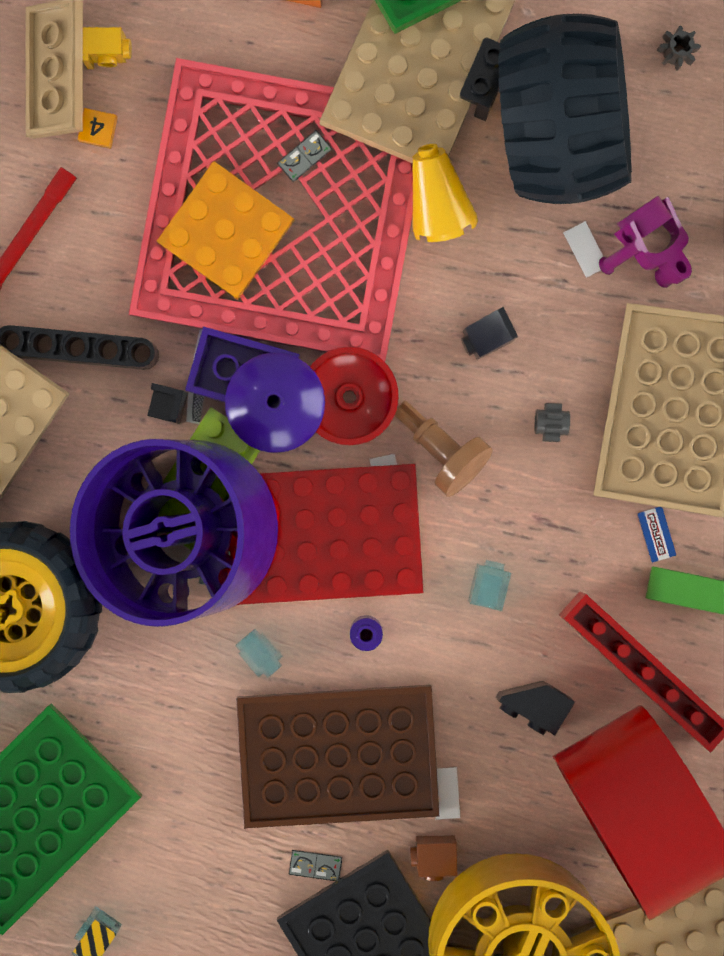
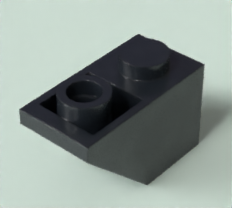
[496,681,575,736]

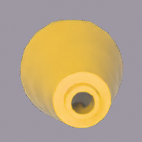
[413,144,478,242]

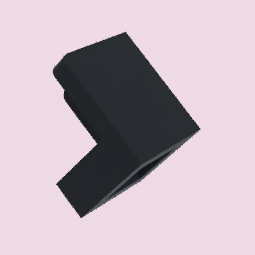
[147,383,188,424]

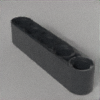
[0,325,159,370]

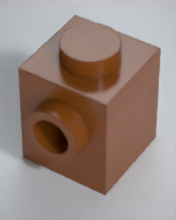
[410,835,457,882]

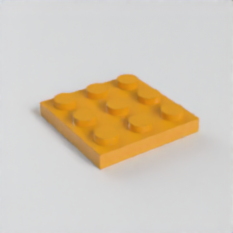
[157,161,295,300]

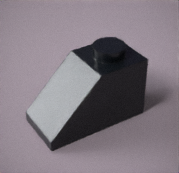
[461,307,518,360]

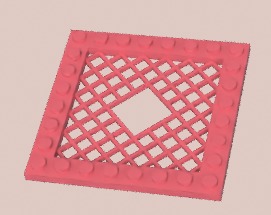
[129,58,413,361]

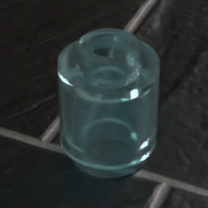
[235,629,283,678]

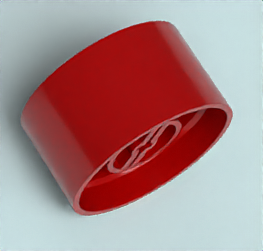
[552,705,724,921]

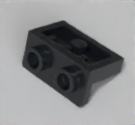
[460,37,500,121]

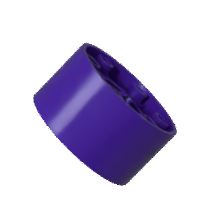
[70,439,278,627]

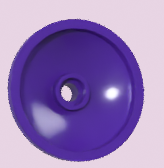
[225,353,325,453]

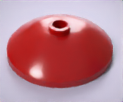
[310,347,399,445]

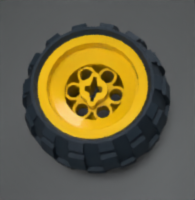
[0,521,102,693]

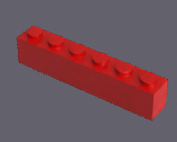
[559,591,724,753]

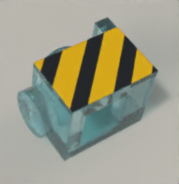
[72,906,122,956]

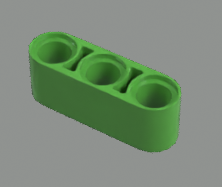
[645,566,724,614]

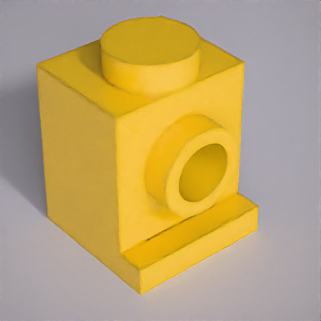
[83,27,132,69]

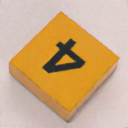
[77,108,118,149]

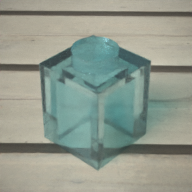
[468,560,511,611]

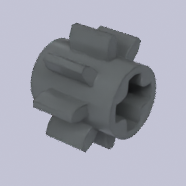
[657,26,701,71]
[534,403,570,442]

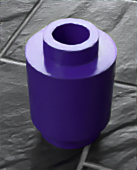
[350,615,383,651]

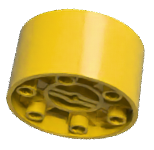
[428,853,620,956]

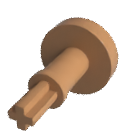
[395,401,493,497]

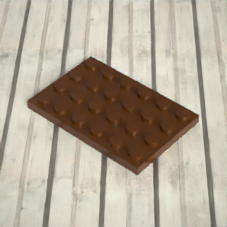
[236,685,440,829]

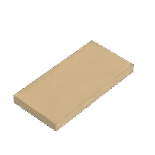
[26,0,83,139]

